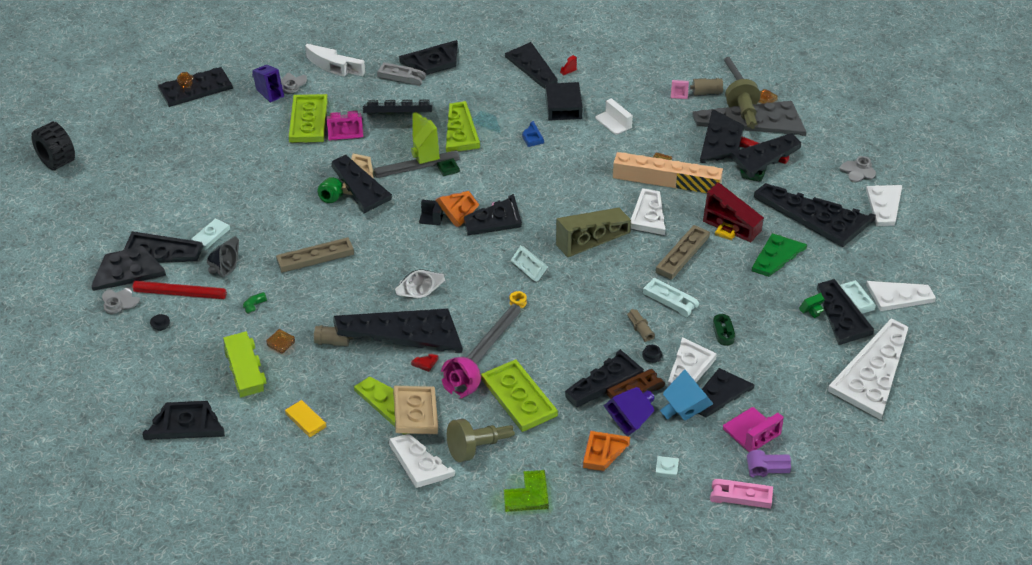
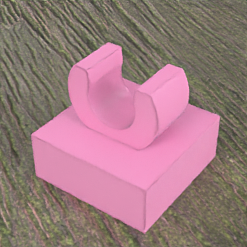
[671,80,689,99]

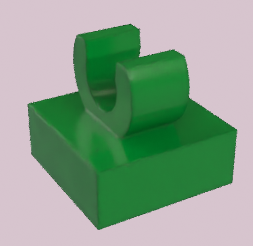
[799,293,824,318]

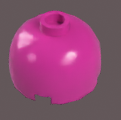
[441,357,481,398]

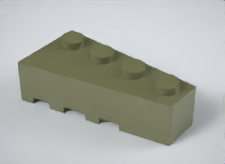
[556,207,631,258]

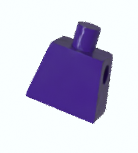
[252,65,284,102]
[603,387,655,436]

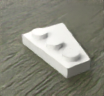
[866,185,902,226]
[631,188,666,235]
[866,281,936,311]
[668,337,717,387]
[389,434,455,488]

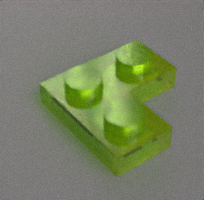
[504,470,549,512]

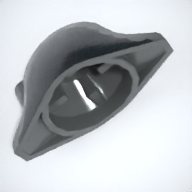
[207,236,239,277]

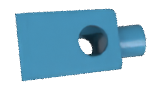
[660,370,713,420]

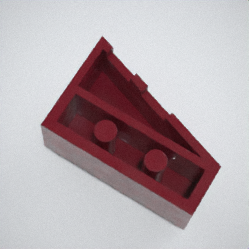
[703,182,764,243]

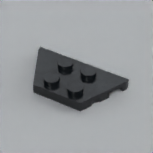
[399,40,458,75]
[700,109,744,163]
[91,246,166,291]
[142,401,225,440]

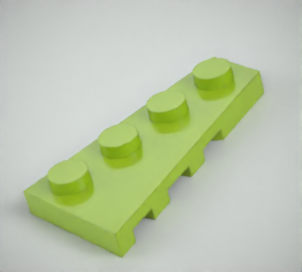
[446,101,480,152]
[354,377,409,435]

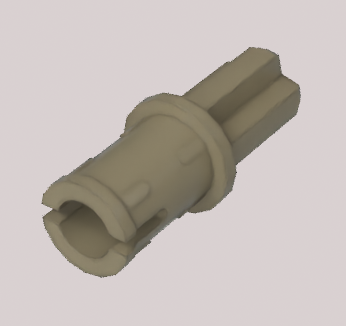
[627,309,655,342]

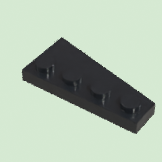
[505,42,558,89]
[331,154,392,214]
[123,231,203,263]
[565,349,644,407]

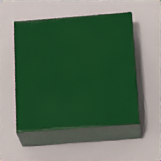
[437,158,460,177]

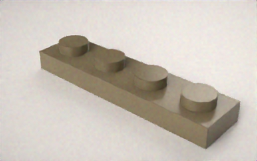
[656,225,710,280]
[276,237,354,273]

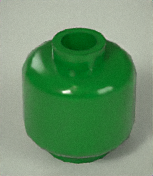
[317,177,343,203]

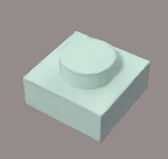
[655,456,679,479]

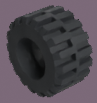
[31,121,75,170]

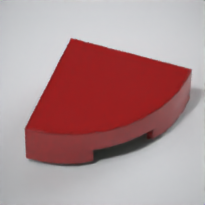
[560,55,577,76]
[411,354,439,372]

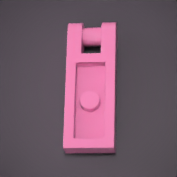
[710,479,773,509]

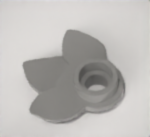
[281,72,307,93]
[840,156,876,182]
[102,287,140,314]

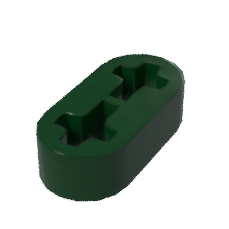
[713,314,735,346]

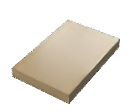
[393,386,438,434]

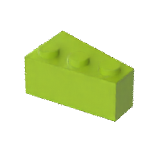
[223,331,267,398]

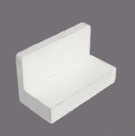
[595,98,633,135]

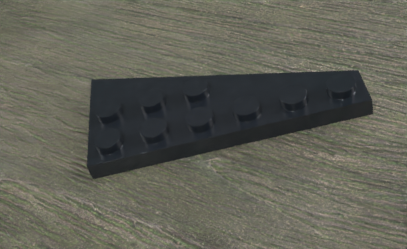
[754,183,876,247]
[333,308,463,353]

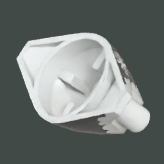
[395,269,445,298]

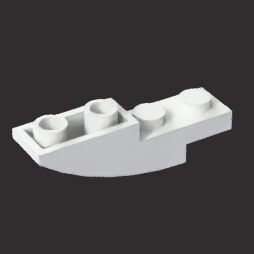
[305,44,365,77]

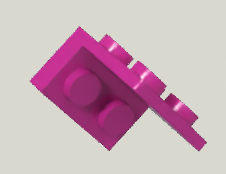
[327,111,363,140]
[723,407,784,452]

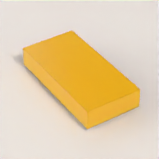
[285,400,326,437]

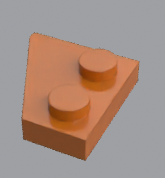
[436,191,479,227]
[583,431,630,471]

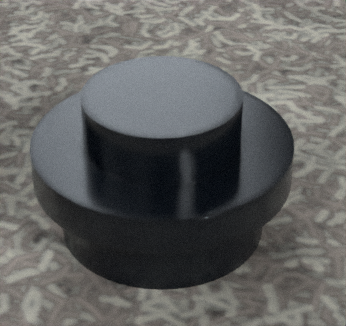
[150,314,170,331]
[642,344,662,363]

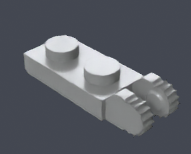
[377,62,426,86]

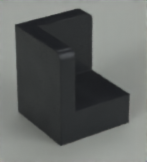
[419,199,444,226]

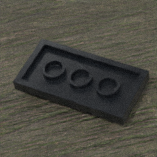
[158,67,233,107]
[363,99,433,113]

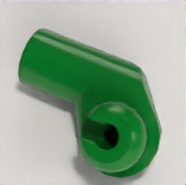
[243,292,267,313]

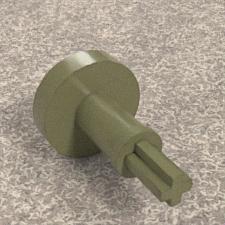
[725,79,760,129]
[447,419,515,462]

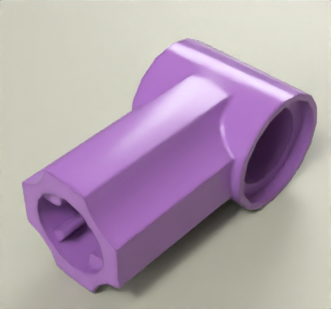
[747,450,791,477]

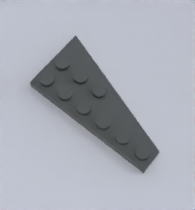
[692,101,806,136]

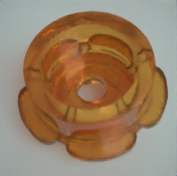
[177,72,193,87]

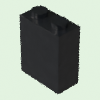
[545,82,583,121]

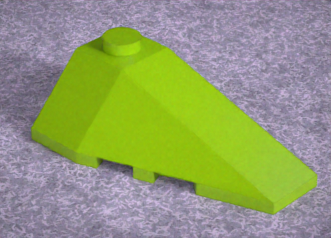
[411,112,440,164]

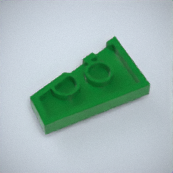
[751,233,807,277]

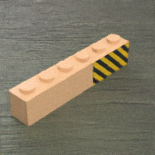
[613,152,723,193]

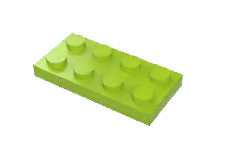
[289,94,328,143]
[481,359,558,432]

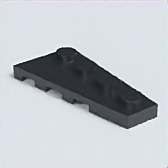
[731,133,802,178]
[817,279,874,345]

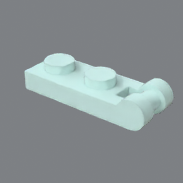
[643,278,699,318]

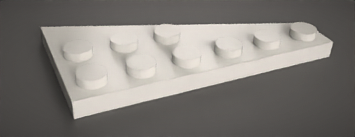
[828,318,908,420]

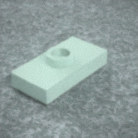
[191,218,230,250]
[510,245,548,282]
[840,280,876,314]

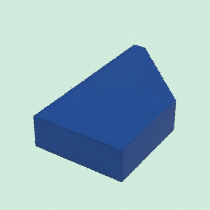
[522,121,544,147]

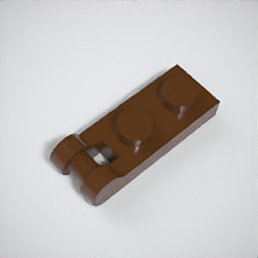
[607,369,666,399]

